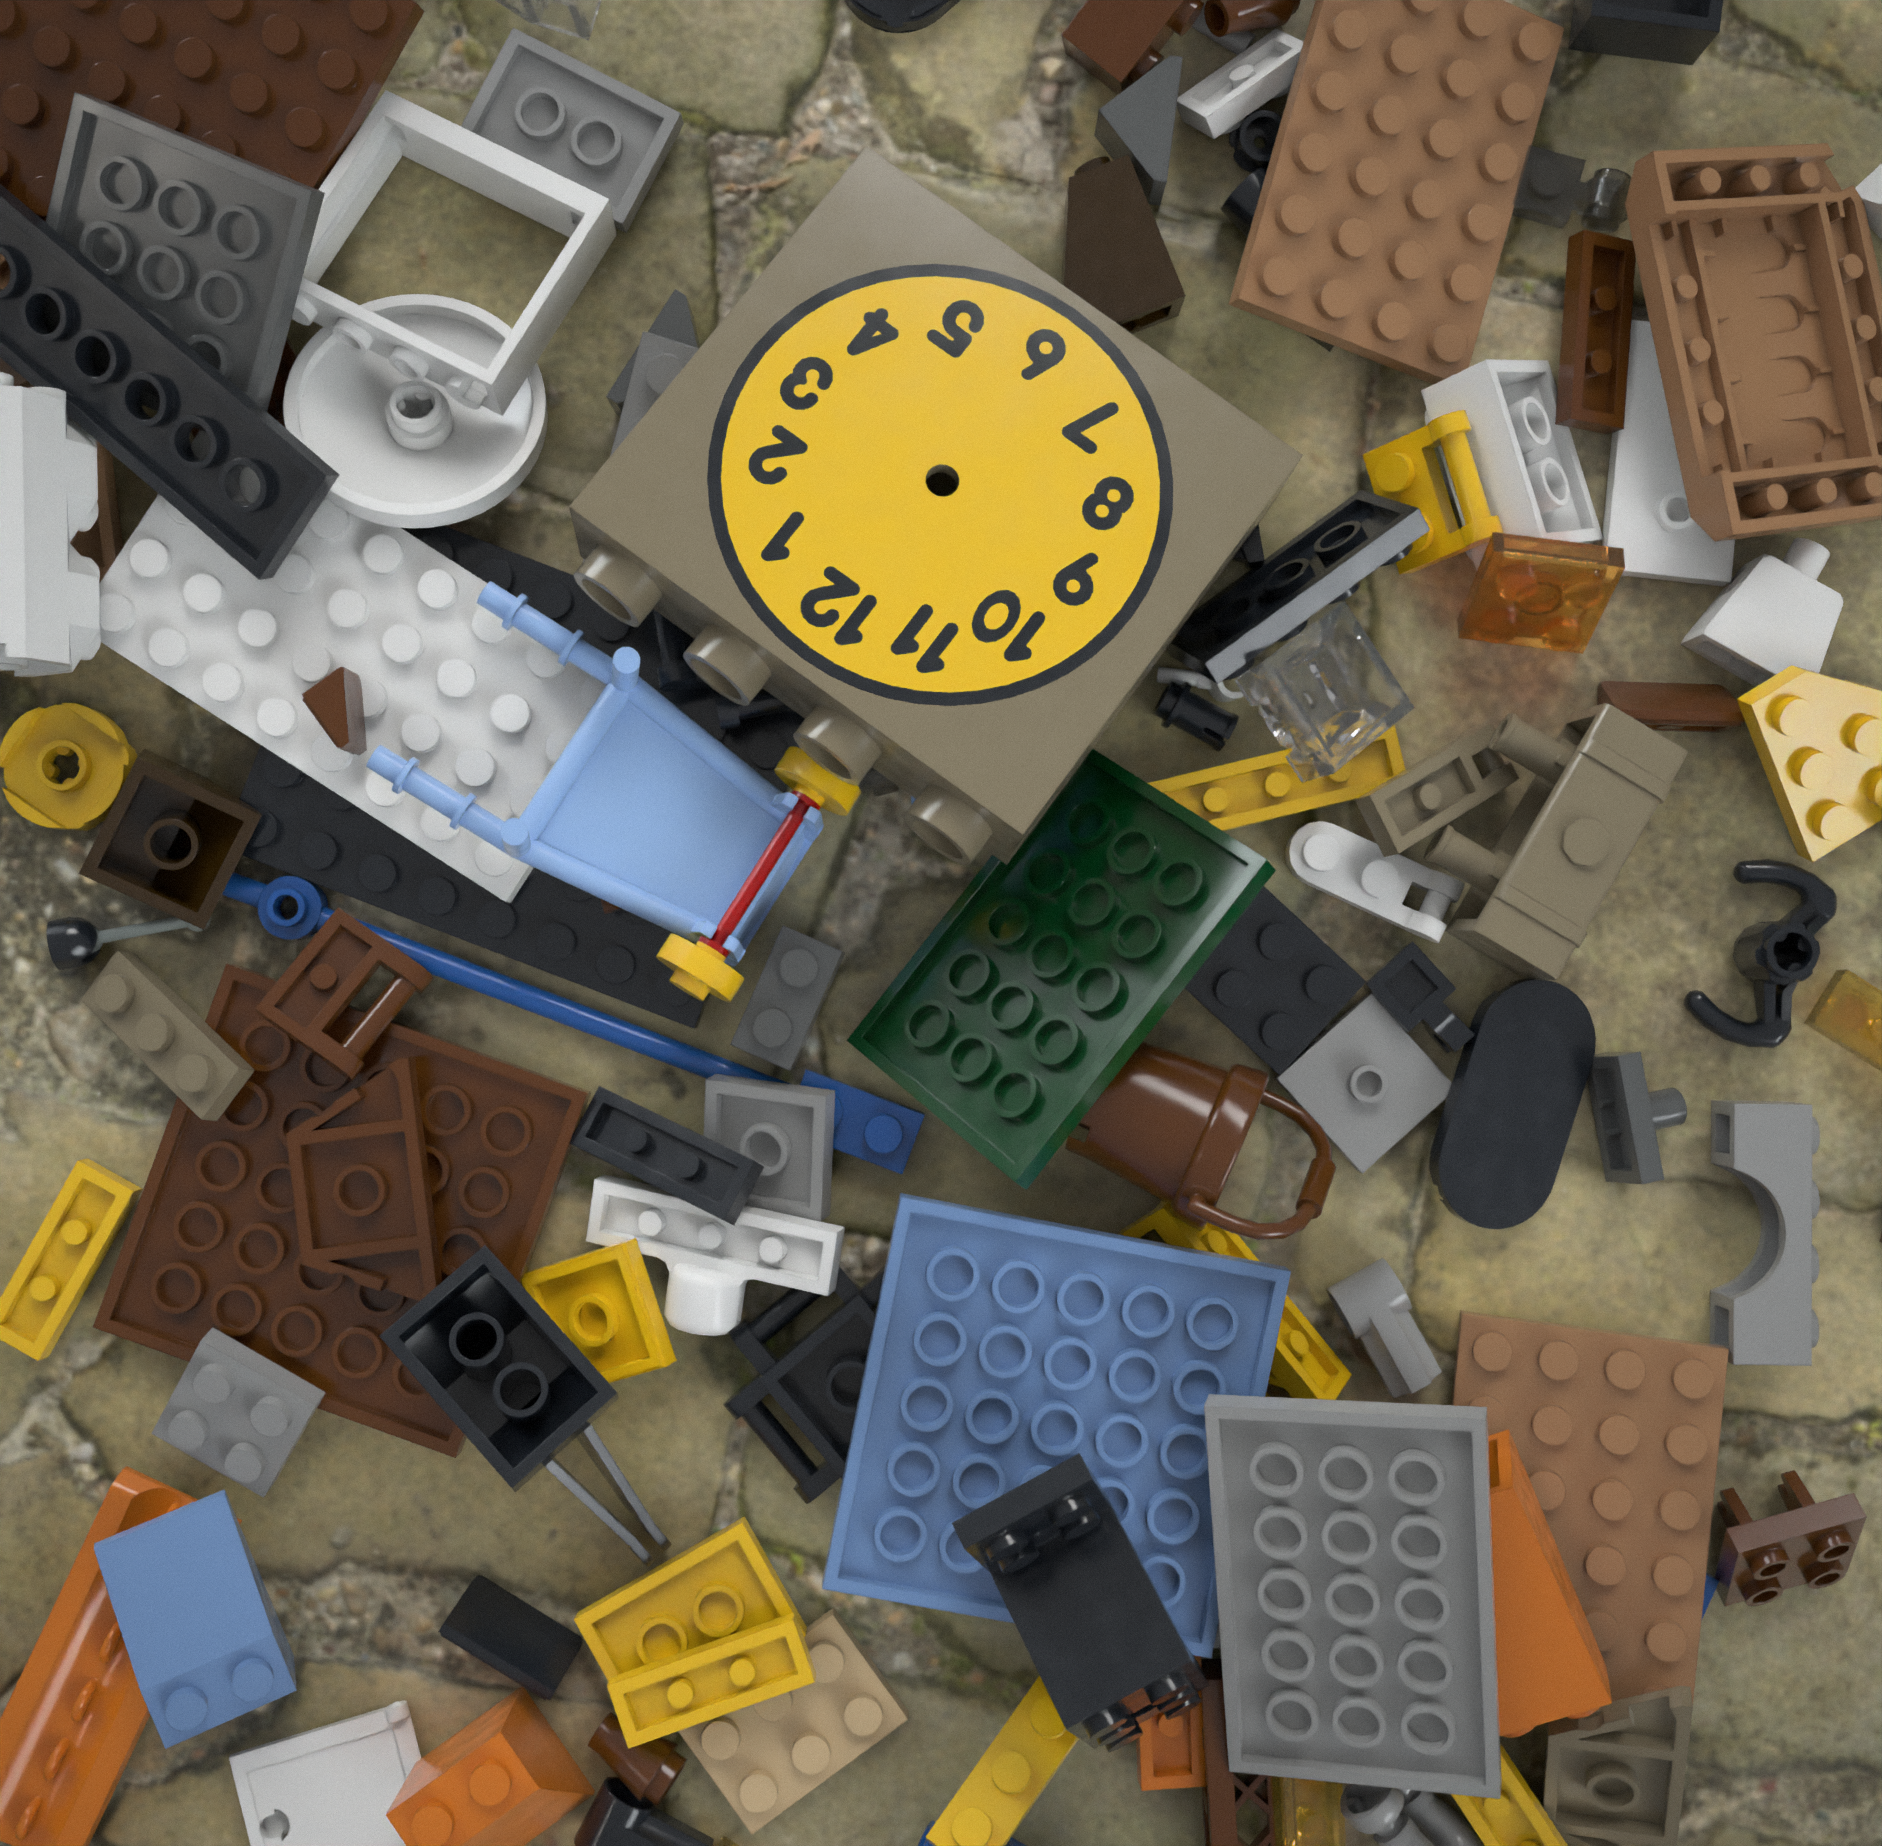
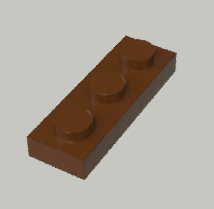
[1555,230,1636,434]

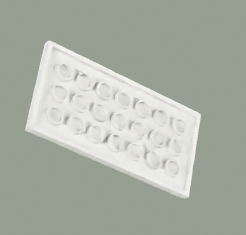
[99,430,606,903]

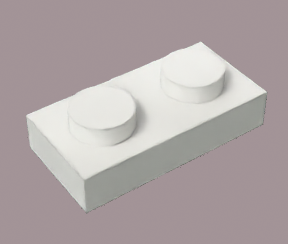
[1177,29,1304,139]

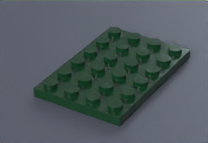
[846,749,1276,1190]

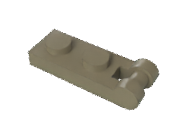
[1355,721,1519,857]

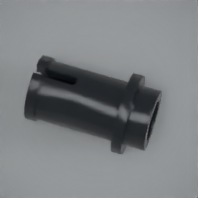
[1153,681,1239,752]

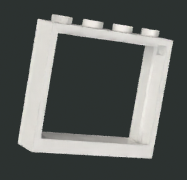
[292,90,617,416]

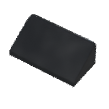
[438,1575,583,1701]

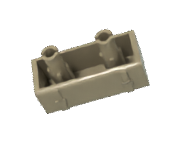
[1424,703,1688,980]

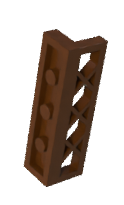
[1201,1658,1284,1846]

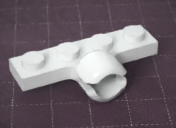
[586,1175,845,1336]

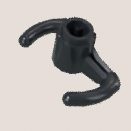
[1684,859,1837,1048]

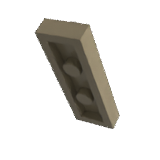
[81,950,255,1121]

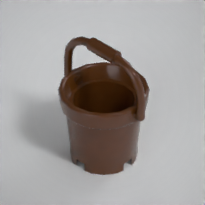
[1065,1041,1336,1240]

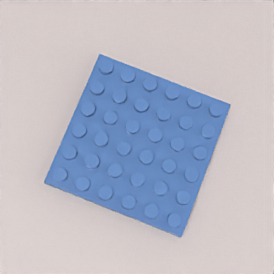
[822,1193,1291,1658]

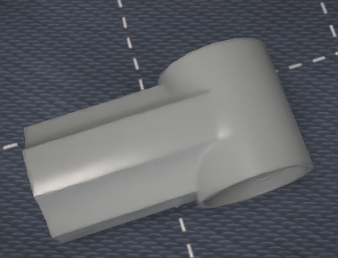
[1326,1258,1442,1398]

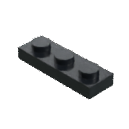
[570,1086,764,1226]

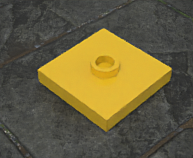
[521,1238,677,1383]

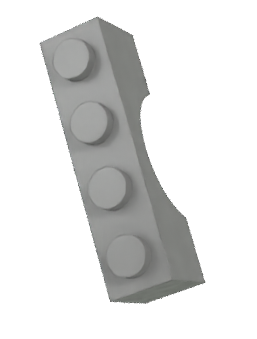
[1710,1100,1820,1366]

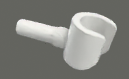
[1157,667,1249,702]

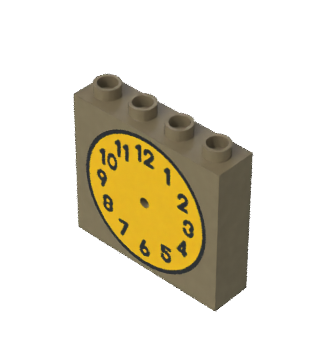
[569,146,1303,865]

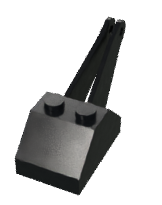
[379,1245,672,1568]

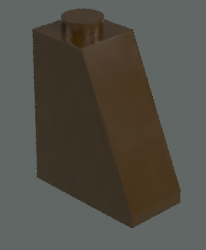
[1061,154,1186,334]

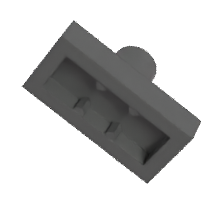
[1587,1052,1687,1184]

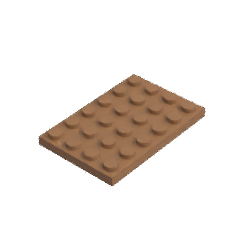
[1228,0,1564,384]
[1451,1310,1729,1739]

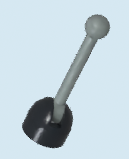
[46,917,211,970]

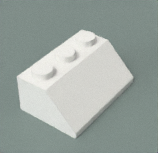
[1421,359,1603,573]

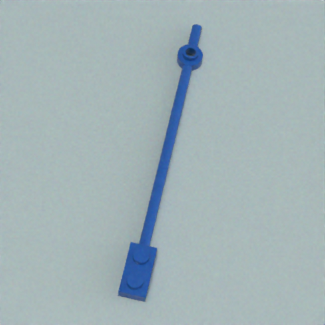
[222,872,925,1174]

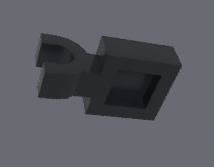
[1363,941,1474,1053]

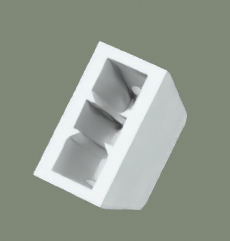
[1681,538,1844,687]

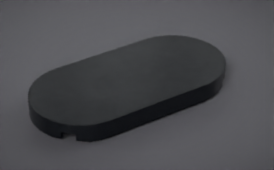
[1429,978,1596,1229]

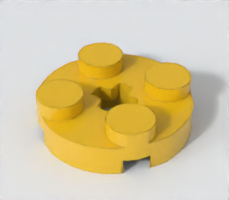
[0,703,138,831]

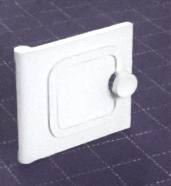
[229,1700,421,1846]

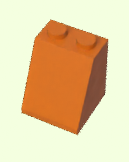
[386,1686,595,1846]

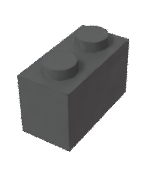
[730,926,845,1071]

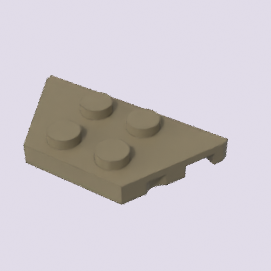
[1541,1686,1693,1846]

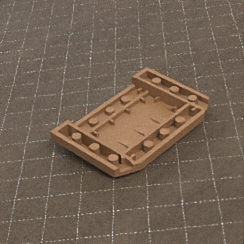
[1625,143,1882,542]

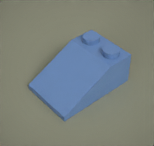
[94,1489,297,1749]

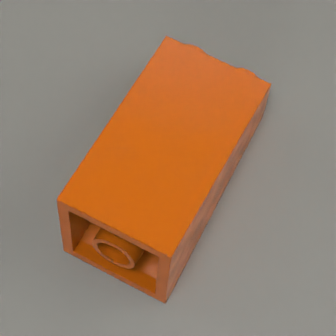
[1488,1429,1612,1738]

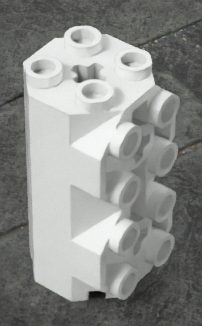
[0,372,101,677]

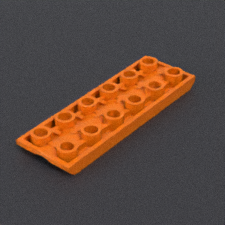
[0,1466,242,1846]

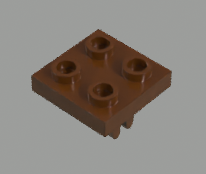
[1715,1470,1867,1607]

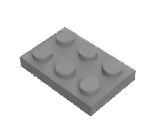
[461,28,684,233]

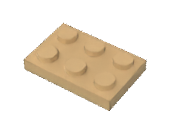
[678,1607,909,1834]

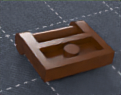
[255,907,434,1081]

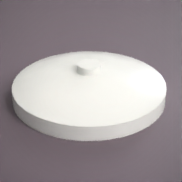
[283,294,548,528]

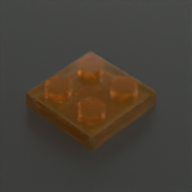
[1457,532,1625,654]

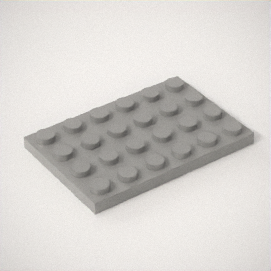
[1204,1394,1502,1799]

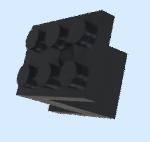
[952,1453,1209,1752]

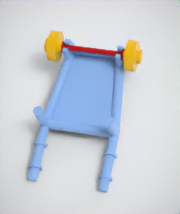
[366,581,861,1003]

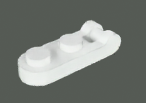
[1285,821,1465,943]

